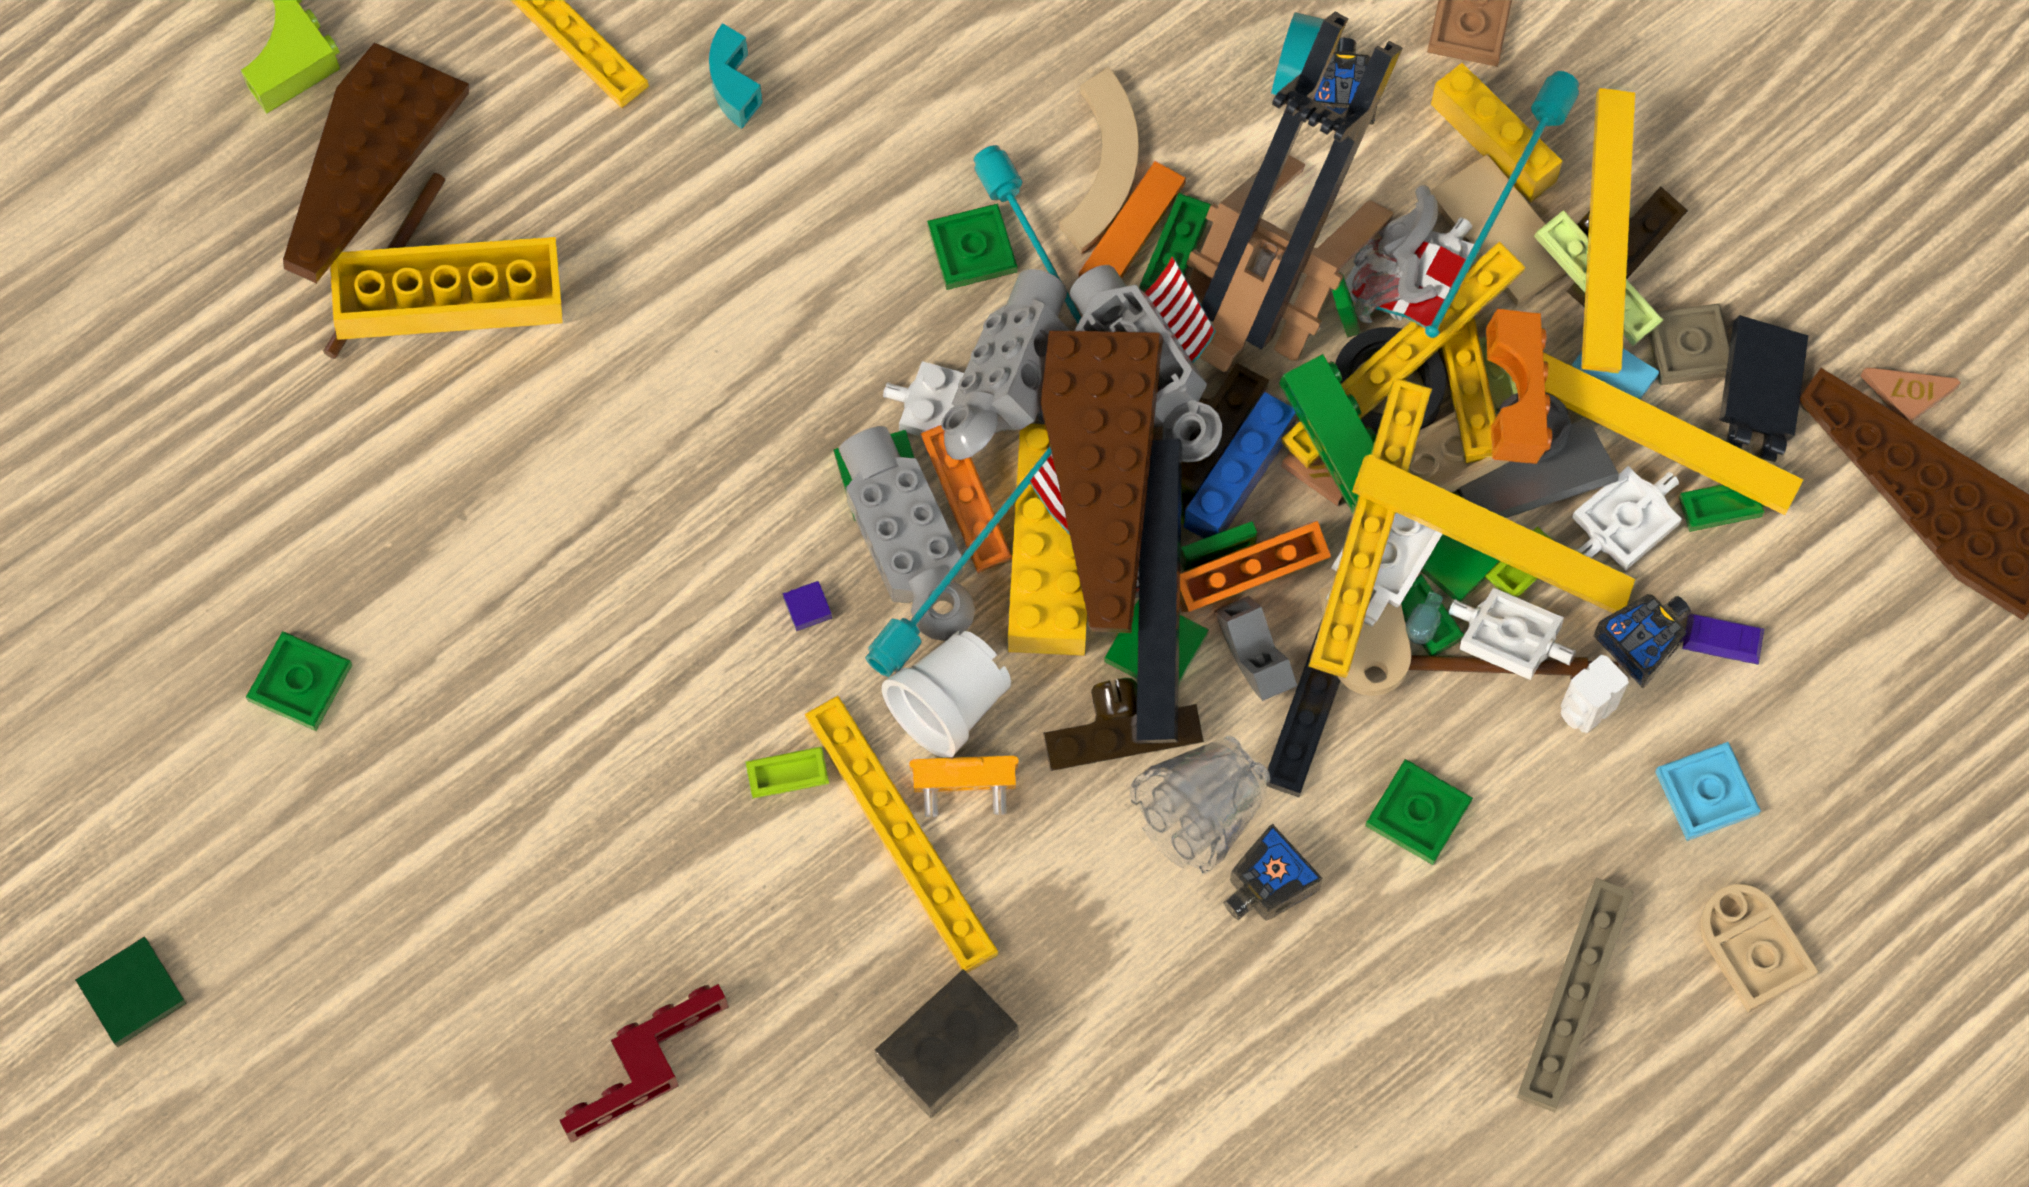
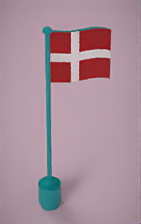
[1351,71,1579,338]

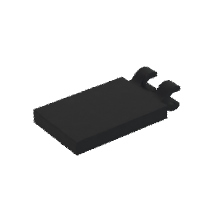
[1719,315,1809,462]

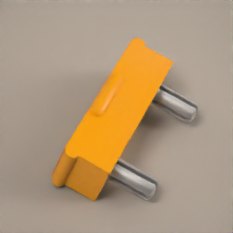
[909,756,1019,817]

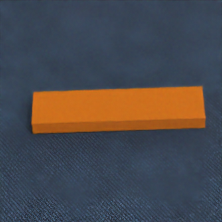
[1079,161,1186,279]
[920,425,1012,573]

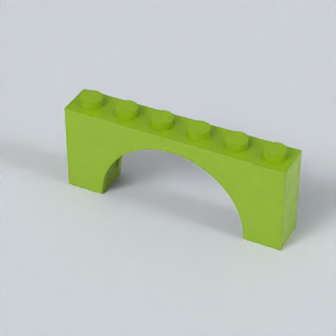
[241,0,340,114]

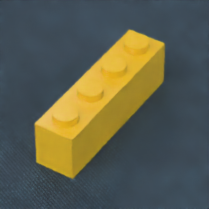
[1431,63,1563,203]

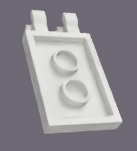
[1326,513,1442,627]

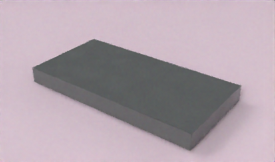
[1457,419,1618,518]

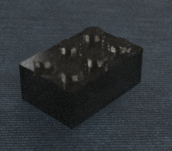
[875,969,1019,1119]

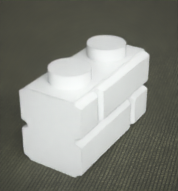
[1561,654,1629,733]

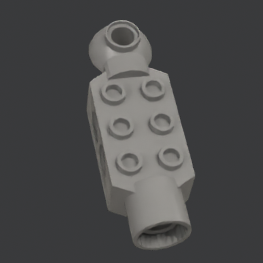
[1070,265,1222,462]
[941,269,1070,460]
[839,426,975,641]

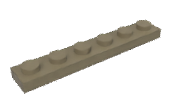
[1516,878,1634,1113]

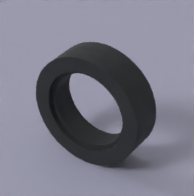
[1335,327,1446,436]

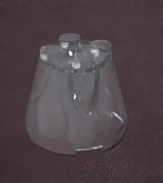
[1130,735,1270,874]

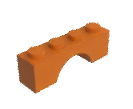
[1486,309,1552,464]

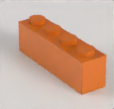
[1180,521,1331,613]

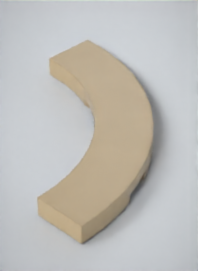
[1059,66,1139,254]

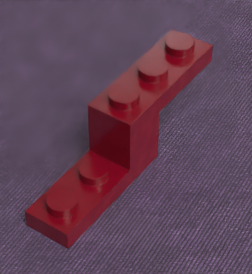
[559,984,729,1143]

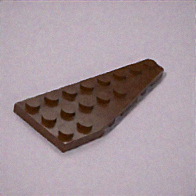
[283,42,469,284]
[1041,331,1163,633]
[1799,368,2029,620]

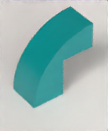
[1271,12,1324,95]
[709,23,763,129]

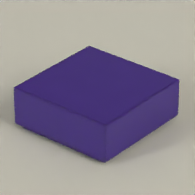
[782,581,832,632]

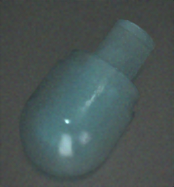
[1406,592,1443,644]

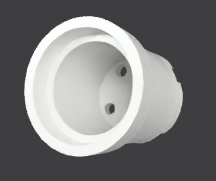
[882,631,1011,758]

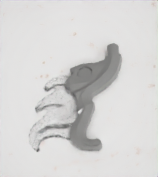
[1352,185,1438,323]

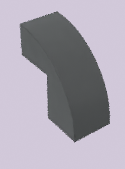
[1214,596,1297,701]

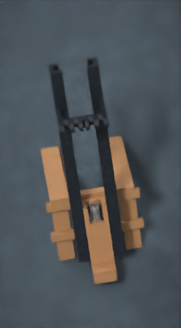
[1186,11,1403,372]

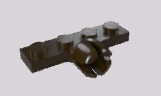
[1566,186,1688,308]
[1181,363,1269,498]
[1043,678,1204,771]

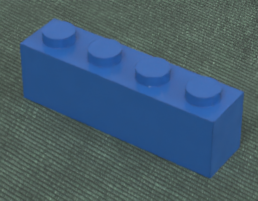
[1184,392,1296,539]

